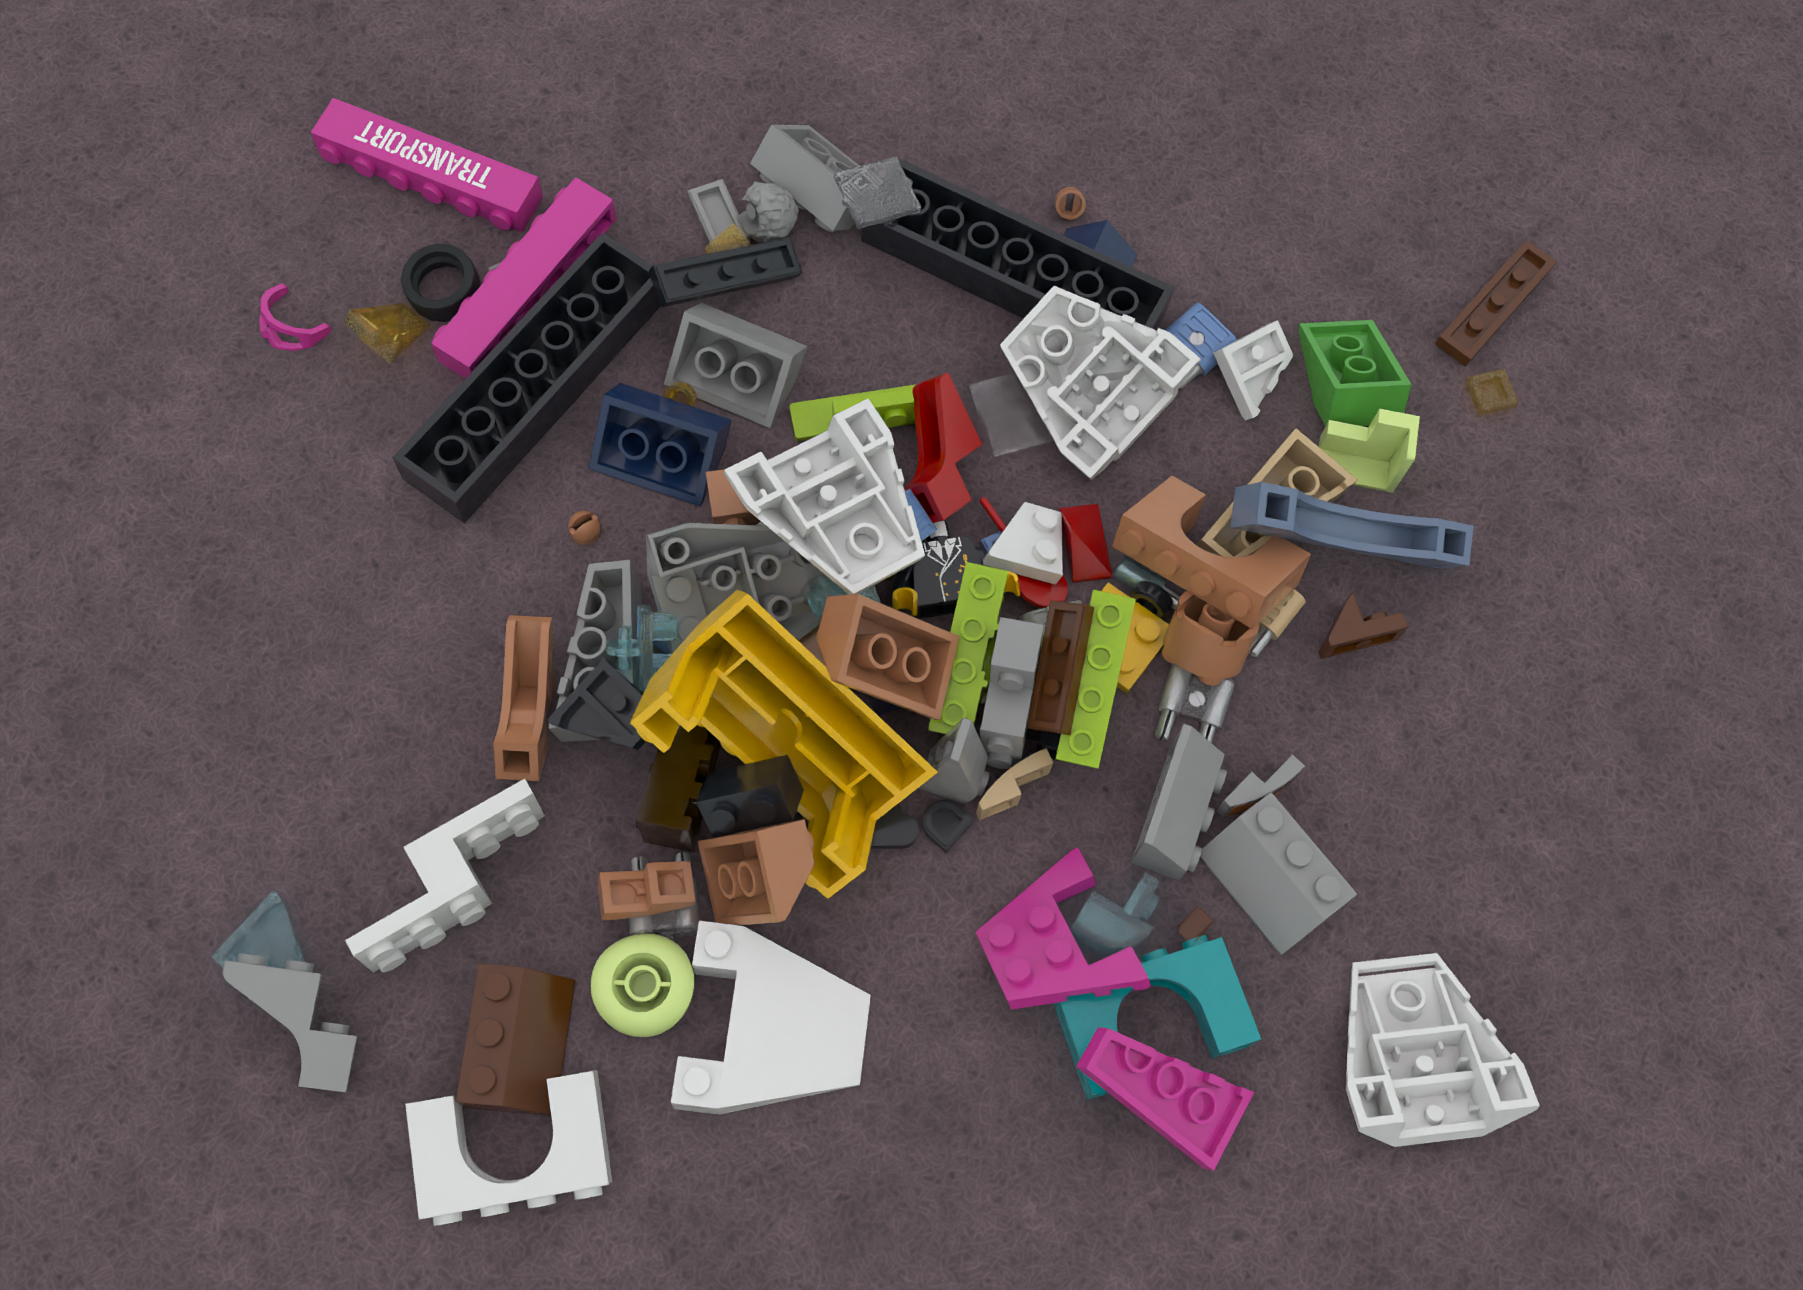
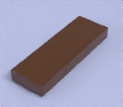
[1026,600,1095,735]

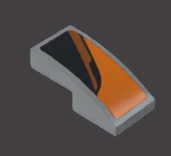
[1217,754,1305,817]

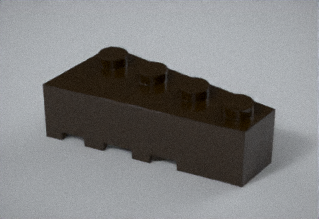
[636,725,721,853]

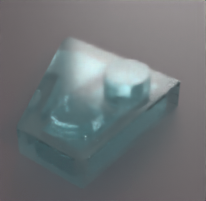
[211,891,306,969]

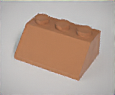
[816,594,960,720]
[697,819,815,925]

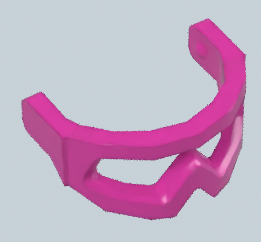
[260,283,331,351]

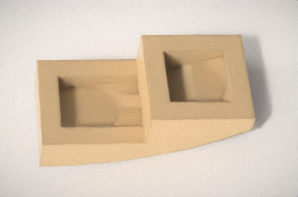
[976,748,1053,821]

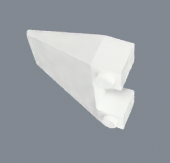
[671,921,871,1115]

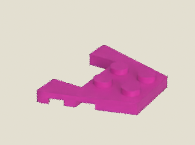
[975,847,1151,1010]

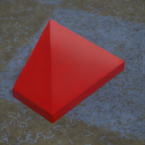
[1059,504,1113,583]

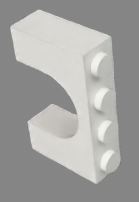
[405,1070,612,1226]

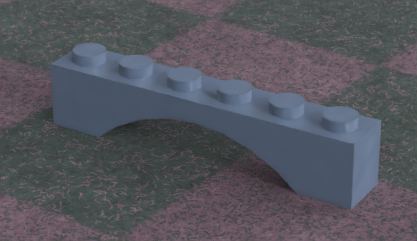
[1230,482,1474,569]

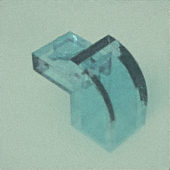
[1070,873,1160,956]

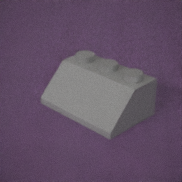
[750,125,882,232]
[664,303,808,428]
[1131,724,1227,881]
[1200,792,1357,956]

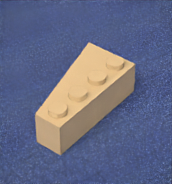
[1196,429,1358,558]

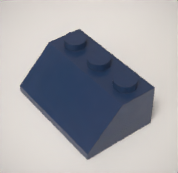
[588,383,732,506]

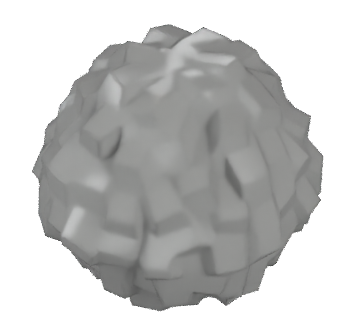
[736,182,799,243]

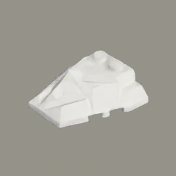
[1000,286,1201,480]

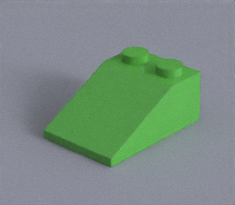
[1298,320,1412,427]

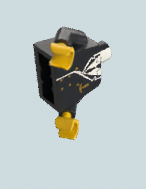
[892,521,1020,619]

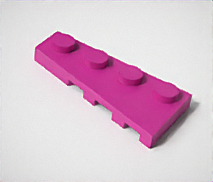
[1076,1027,1254,1171]

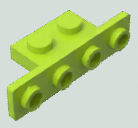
[789,384,916,442]

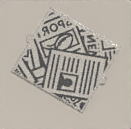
[834,157,921,229]

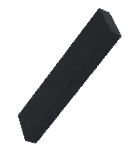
[649,237,803,307]

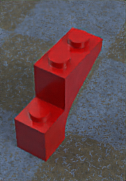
[904,372,982,523]

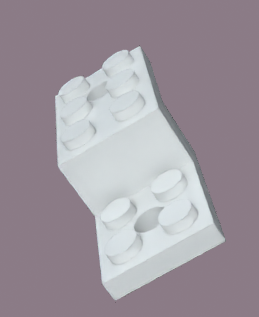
[345,779,545,972]

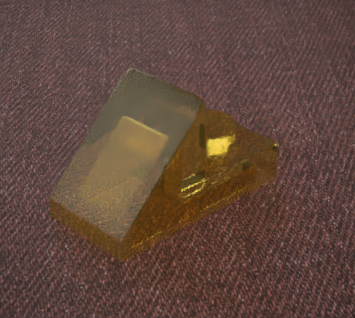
[345,303,431,363]

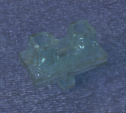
[606,604,676,691]

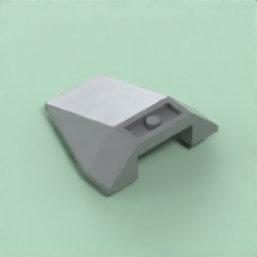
[646,523,837,655]

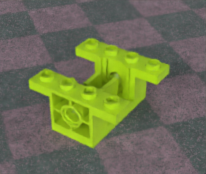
[928,562,1136,769]

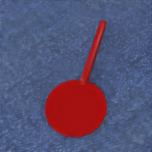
[980,497,1068,608]

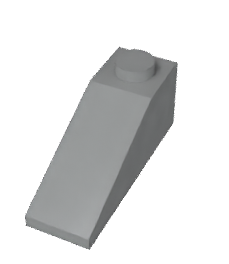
[919,718,989,804]

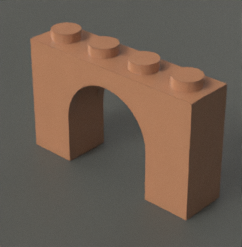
[1112,476,1311,629]

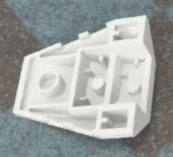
[723,399,925,595]
[1346,953,1540,1147]

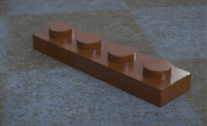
[1435,240,1557,367]

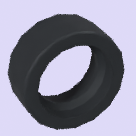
[401,243,481,322]

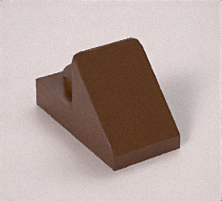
[1319,593,1408,659]

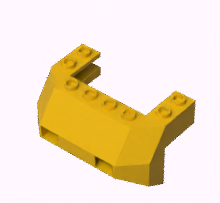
[630,590,938,899]

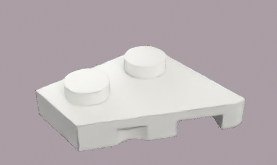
[1213,320,1293,420]
[983,502,1063,585]

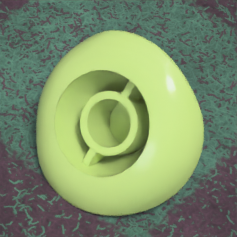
[591,933,694,1037]

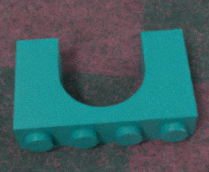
[1053,935,1261,1101]

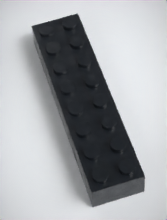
[861,158,1175,330]
[392,233,661,523]

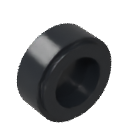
[1130,581,1173,618]

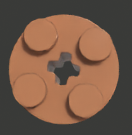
[1162,591,1260,686]

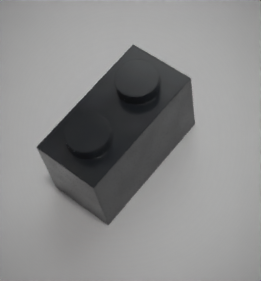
[696,754,804,838]

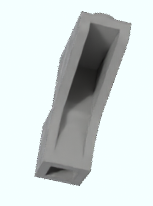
[980,617,1044,769]
[223,953,358,1092]

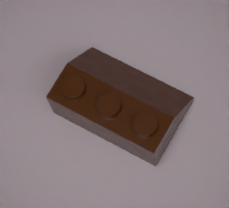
[456,963,575,1116]

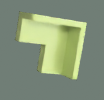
[1319,409,1420,493]

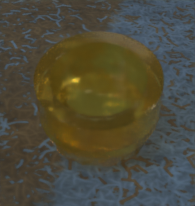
[663,382,696,407]

